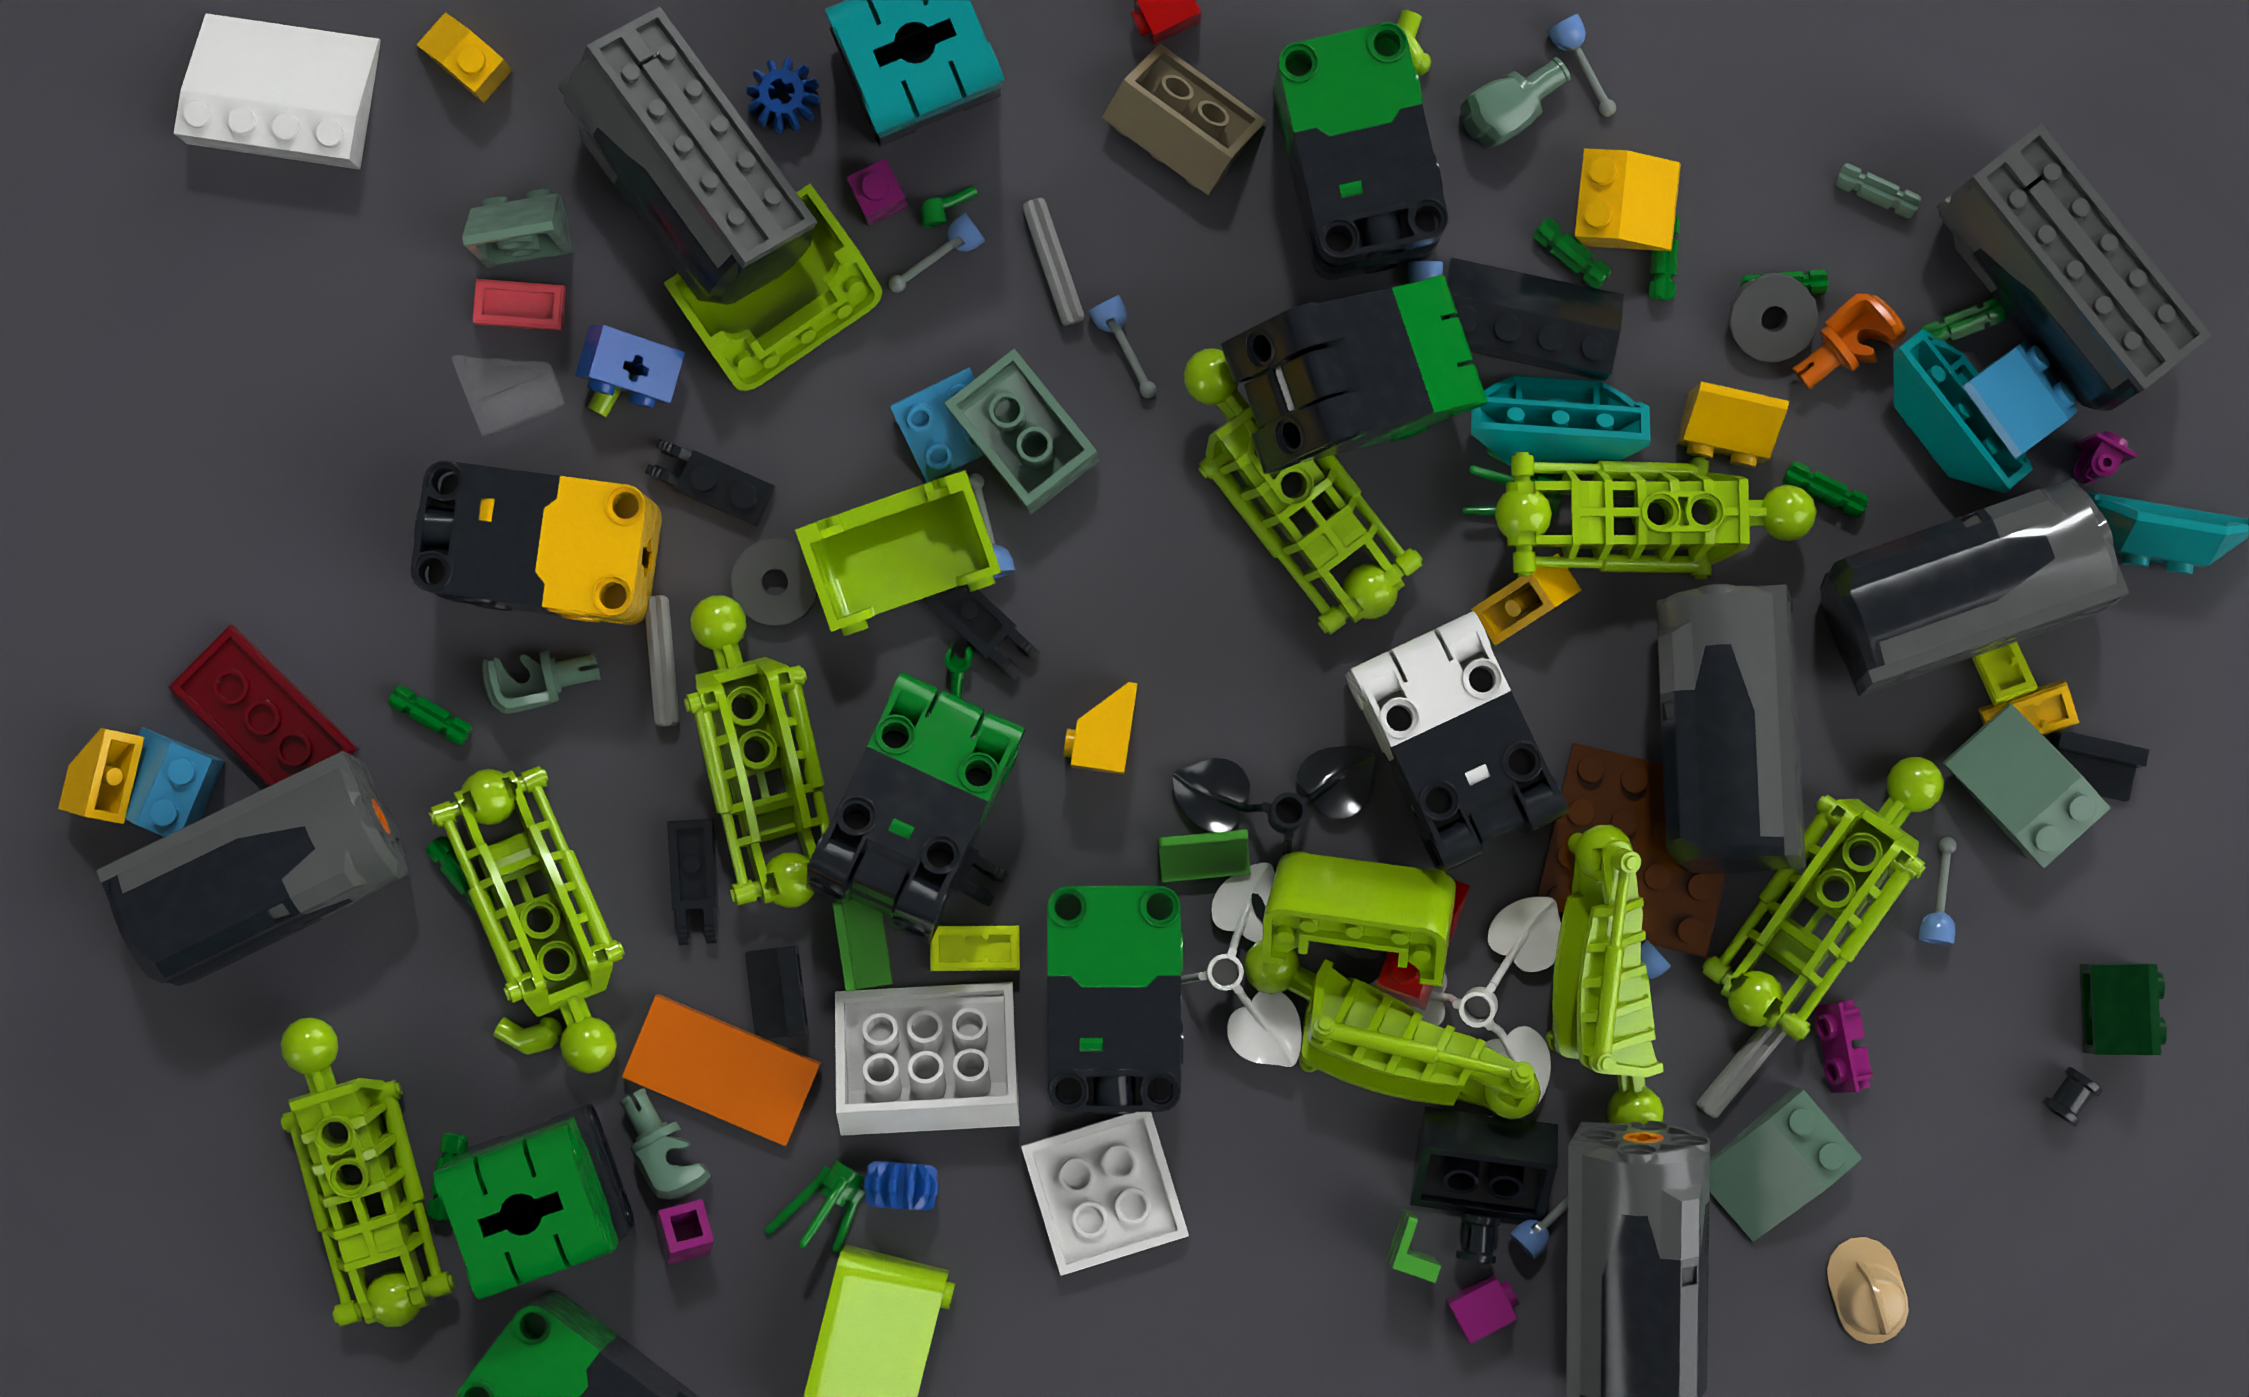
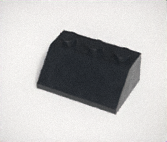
[1410,1106,1558,1221]

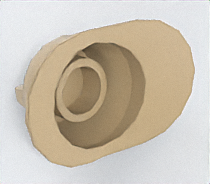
[1827,1237,1909,1344]

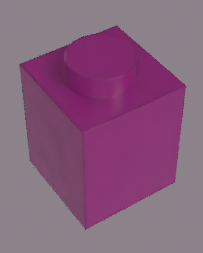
[846,158,908,226]
[655,1199,714,1266]
[1446,1274,1519,1344]

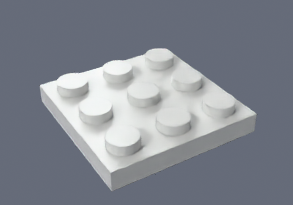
[1021,1112,1189,1276]

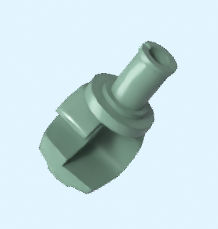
[1460,57,1571,148]
[481,650,601,714]
[619,1088,711,1201]

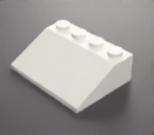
[174,13,381,170]
[835,982,1020,1136]

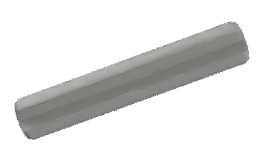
[1023,198,1084,326]
[645,595,680,727]
[1697,1011,1792,1118]

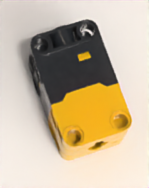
[411,460,662,625]

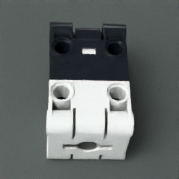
[1345,611,1569,872]

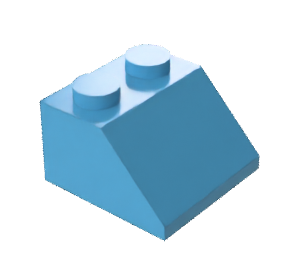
[1962,339,2078,459]
[125,727,225,837]

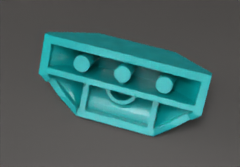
[1893,329,2033,493]
[1470,376,1651,466]
[2086,491,2249,575]

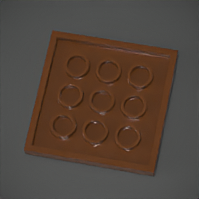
[1536,743,1726,957]

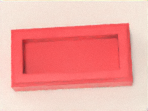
[473,279,566,331]

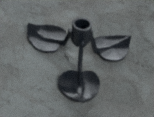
[1172,746,1376,923]

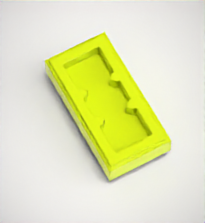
[1972,642,2038,706]
[930,925,1020,971]

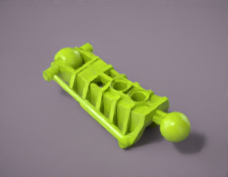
[1184,348,1423,635]
[1495,452,1817,580]
[684,595,830,908]
[1702,757,1944,1042]
[428,766,625,1074]
[1545,825,1664,1125]
[1243,940,1541,1120]
[280,1017,456,1327]

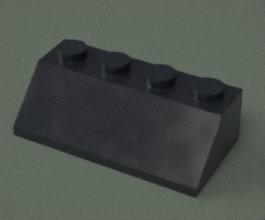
[1446,258,1624,382]

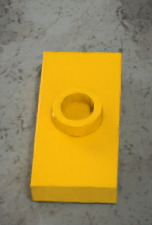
[1978,679,2079,736]

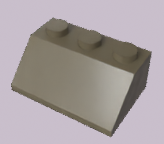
[1101,44,1266,195]

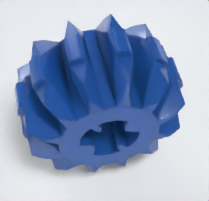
[746,58,821,134]
[863,1161,939,1211]

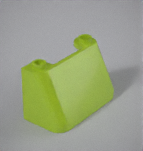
[664,183,883,391]
[795,470,1001,636]
[1262,851,1456,987]
[804,1244,955,1397]

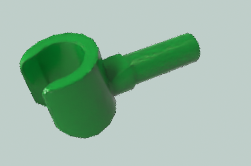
[920,185,978,228]
[944,641,975,699]

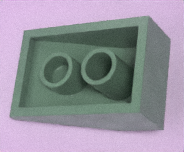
[462,189,574,268]
[944,348,1100,515]
[1942,703,2111,868]
[1710,1087,1863,1242]

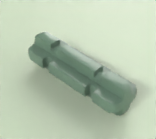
[1835,163,1921,218]

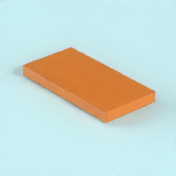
[622,994,822,1146]

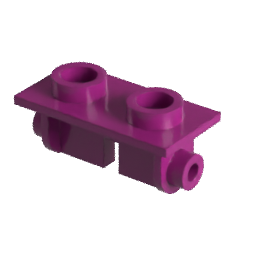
[2073,431,2138,484]
[1814,999,1873,1093]

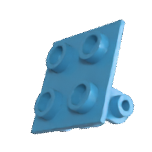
[890,367,983,483]

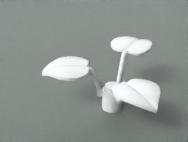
[1181,862,1302,1067]
[1370,896,1561,1104]

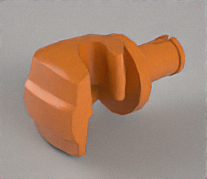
[1792,293,1906,390]

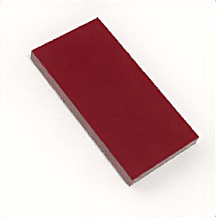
[168,624,359,787]

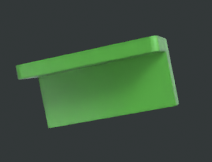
[1158,829,1251,882]
[833,900,894,992]
[1386,1209,1441,1283]

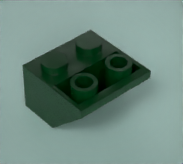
[2080,962,2167,1055]

